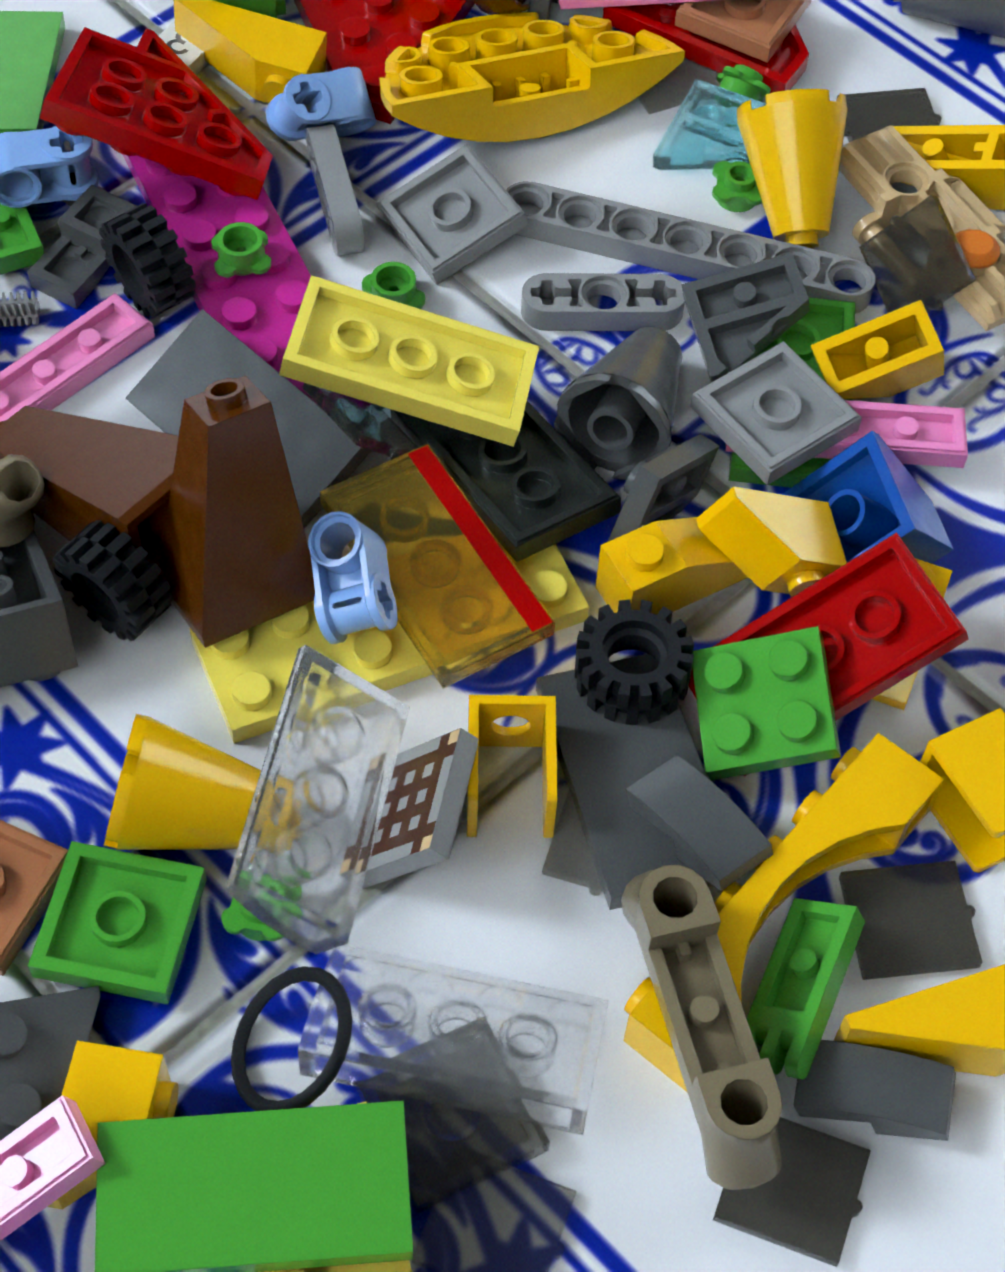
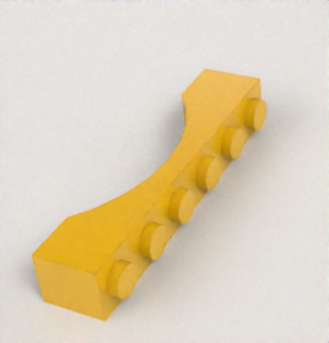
[623,732,944,1093]

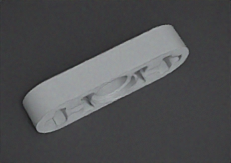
[306,124,365,256]
[521,273,685,331]

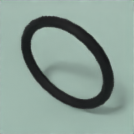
[231,966,353,1111]

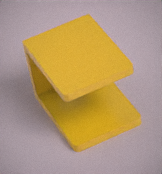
[467,695,557,838]
[920,708,1005,873]

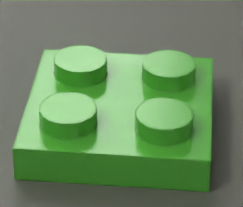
[692,626,841,781]
[28,841,207,1005]

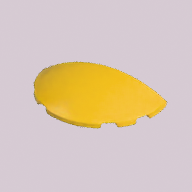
[379,12,685,142]

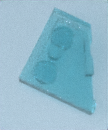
[653,78,766,170]

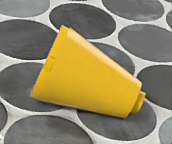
[737,89,848,249]
[104,714,298,850]

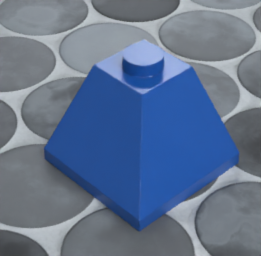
[782,431,953,564]

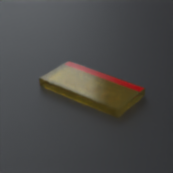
[320,444,555,688]

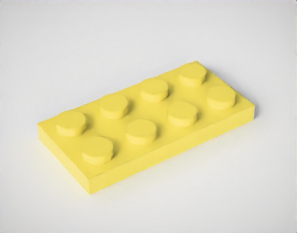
[279,275,539,447]

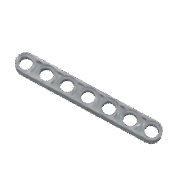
[506,181,875,313]

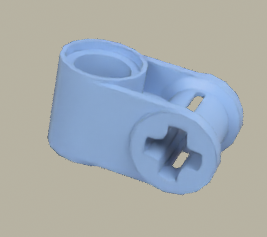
[266,67,377,141]
[0,126,99,208]
[308,511,398,645]

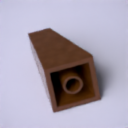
[159,375,315,648]
[0,406,179,566]

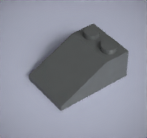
[0,529,78,687]

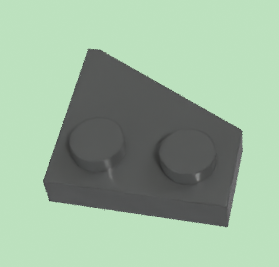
[681,252,810,383]
[608,433,720,541]
[0,986,100,1141]

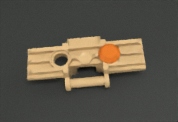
[839,125,1005,331]

